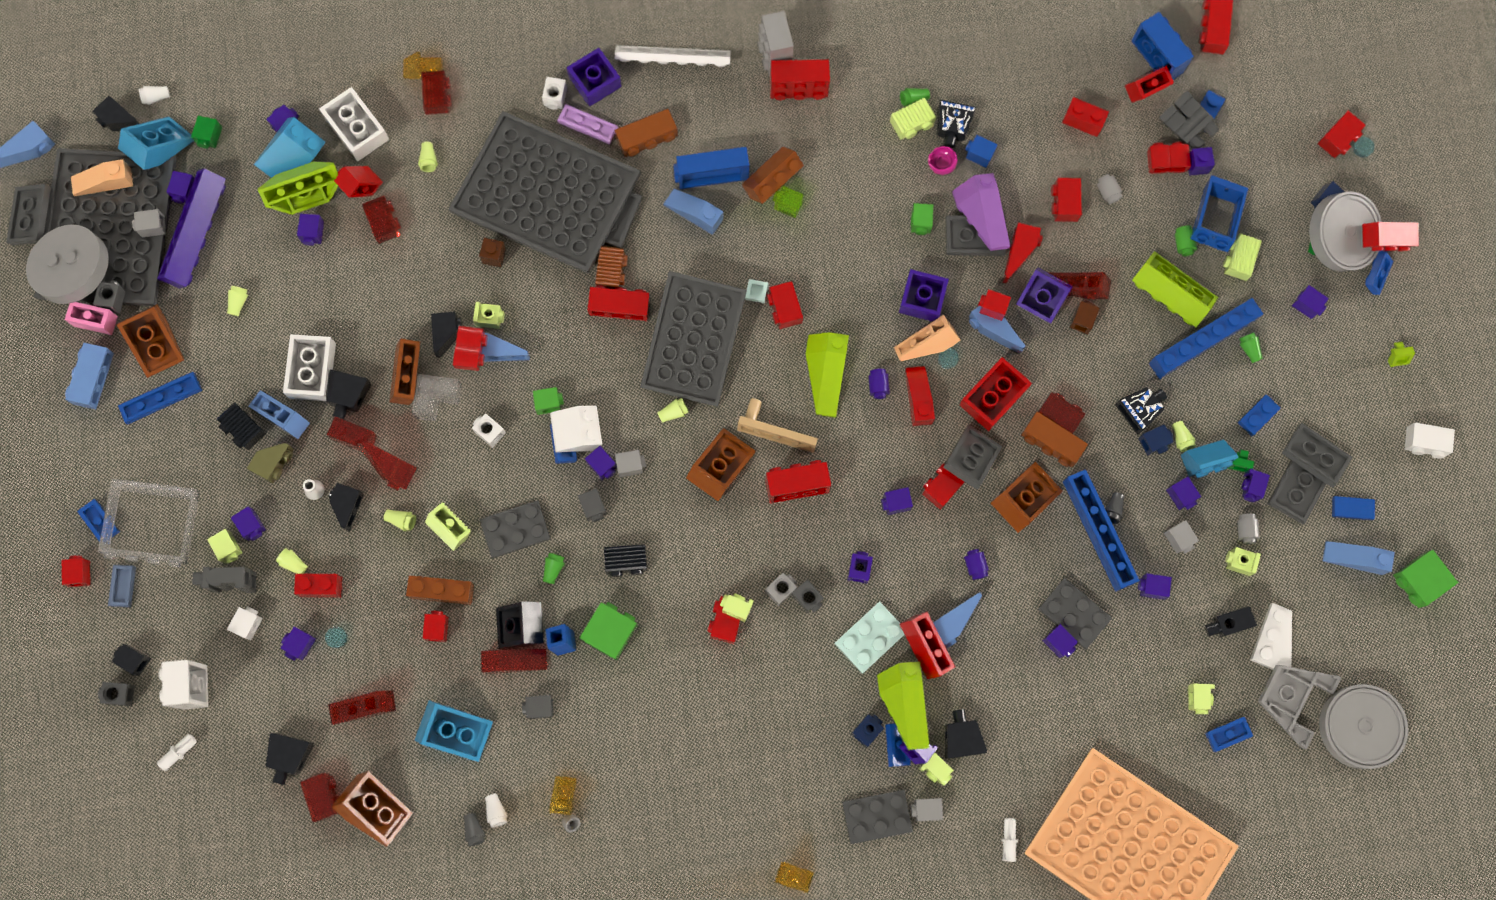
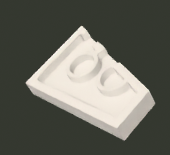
[1250,603,1292,670]

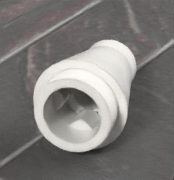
[139,86,170,105]
[303,479,325,500]
[485,794,508,827]

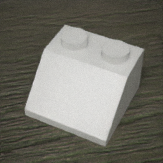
[550,406,602,452]

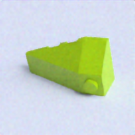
[805,332,849,418]
[877,662,929,750]

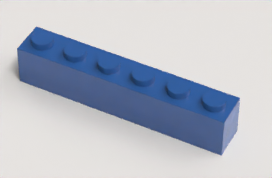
[1149,298,1263,379]
[1063,469,1140,592]

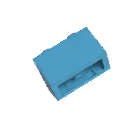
[1181,440,1238,478]

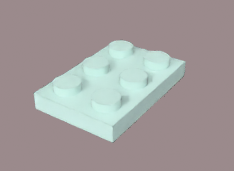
[834,601,905,674]

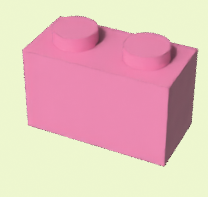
[65,302,118,335]

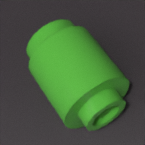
[1175,226,1197,256]

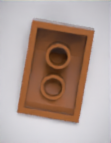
[116,304,184,378]
[686,428,756,502]
[990,462,1063,533]
[332,771,413,847]

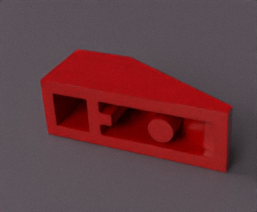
[1002,223,1043,284]
[905,366,935,426]

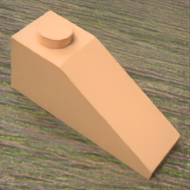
[71,159,133,196]
[894,315,961,361]

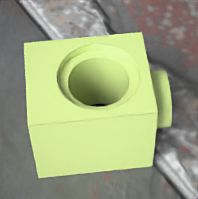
[207,529,242,563]

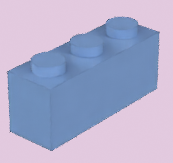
[65,343,114,410]

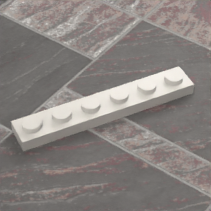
[615,45,731,67]

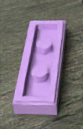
[557,104,618,145]

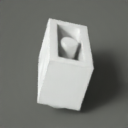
[1405,423,1455,459]

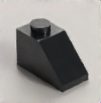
[92,95,140,131]
[431,311,462,357]
[329,483,364,532]

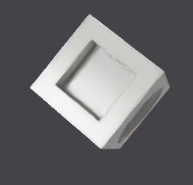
[542,77,567,110]
[472,413,506,448]
[227,606,263,640]

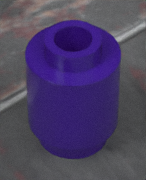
[868,369,890,399]
[964,549,989,580]

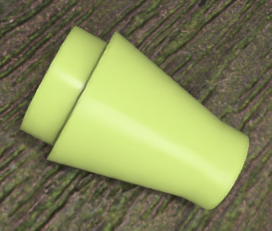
[418,142,438,172]
[227,286,248,316]
[657,398,689,423]
[1172,421,1196,452]
[384,509,416,531]
[276,548,308,574]

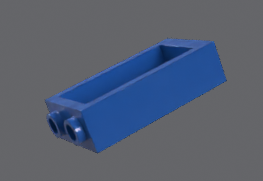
[673,147,749,189]
[1190,175,1248,252]

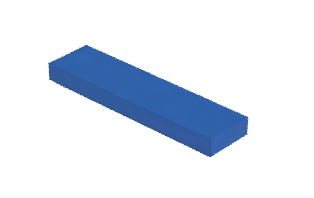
[118,372,203,425]

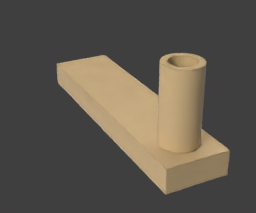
[737,398,818,453]

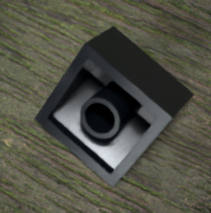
[496,602,544,649]

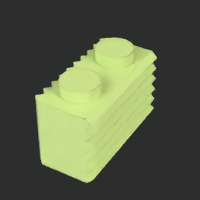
[890,98,936,140]
[1223,233,1262,281]
[425,503,470,551]

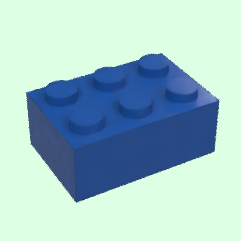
[1131,12,1194,79]

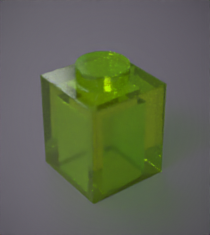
[773,186,804,218]

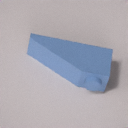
[0,121,55,168]
[664,189,723,235]
[968,306,1026,354]
[482,333,530,362]
[248,390,310,439]
[1322,541,1395,575]
[933,592,982,648]

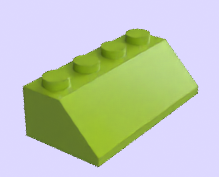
[1132,251,1218,327]

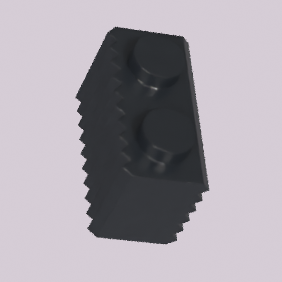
[217,402,266,450]
[604,544,647,577]

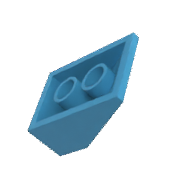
[118,117,194,170]
[253,117,326,178]
[415,700,493,762]

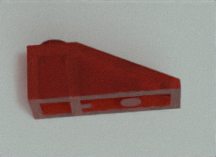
[1049,272,1111,299]
[356,439,417,491]
[481,649,547,674]
[328,690,396,725]

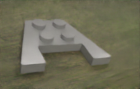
[1258,665,1341,749]

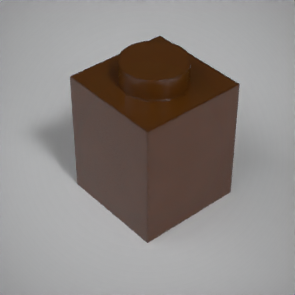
[479,238,506,268]
[1069,301,1100,335]

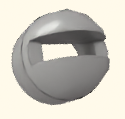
[562,813,581,833]

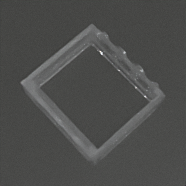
[98,478,199,567]

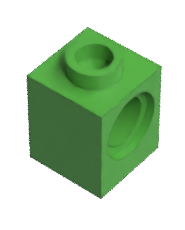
[911,203,933,235]
[533,387,564,415]

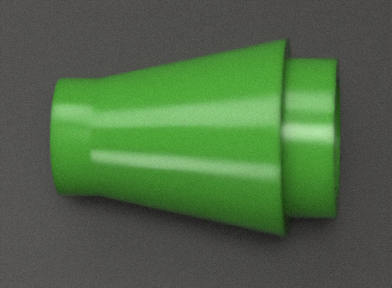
[900,88,930,106]
[1239,332,1263,363]
[543,553,565,584]

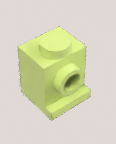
[473,302,504,329]
[1225,547,1261,576]
[720,594,754,622]
[1188,684,1215,714]
[918,753,953,786]

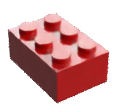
[770,60,830,100]
[959,357,1032,432]
[765,460,831,504]

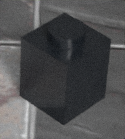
[111,644,151,676]

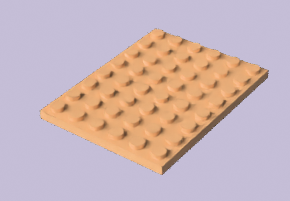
[1024,748,1239,900]

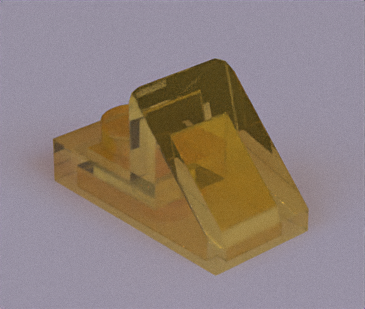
[403,51,442,79]
[549,776,577,815]
[775,861,814,893]

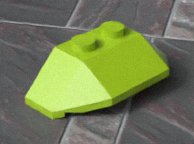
[258,162,338,215]

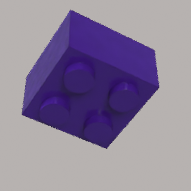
[566,48,621,107]
[1016,268,1073,324]
[898,269,949,322]

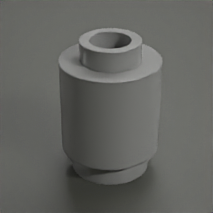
[1097,174,1123,205]
[1237,514,1260,545]

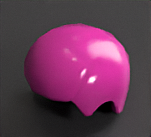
[928,146,957,176]

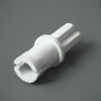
[157,734,197,771]
[1001,818,1018,862]

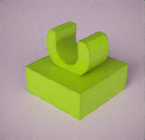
[1388,342,1415,367]

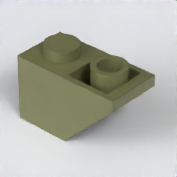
[246,443,294,484]

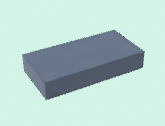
[108,565,136,608]

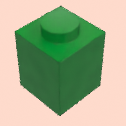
[191,115,222,149]

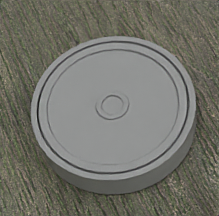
[1309,191,1382,272]
[26,225,109,304]
[1319,684,1408,769]

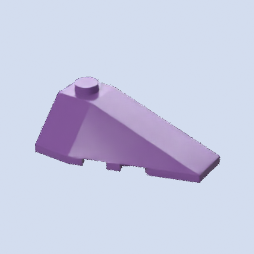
[952,173,1010,251]

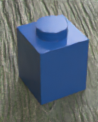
[965,135,998,168]
[546,624,577,656]

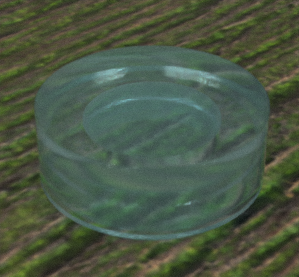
[1353,137,1375,158]
[938,348,959,369]
[325,627,347,648]

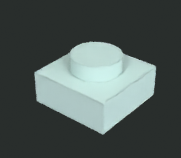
[745,279,769,303]

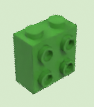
[1393,549,1458,608]
[580,602,638,661]

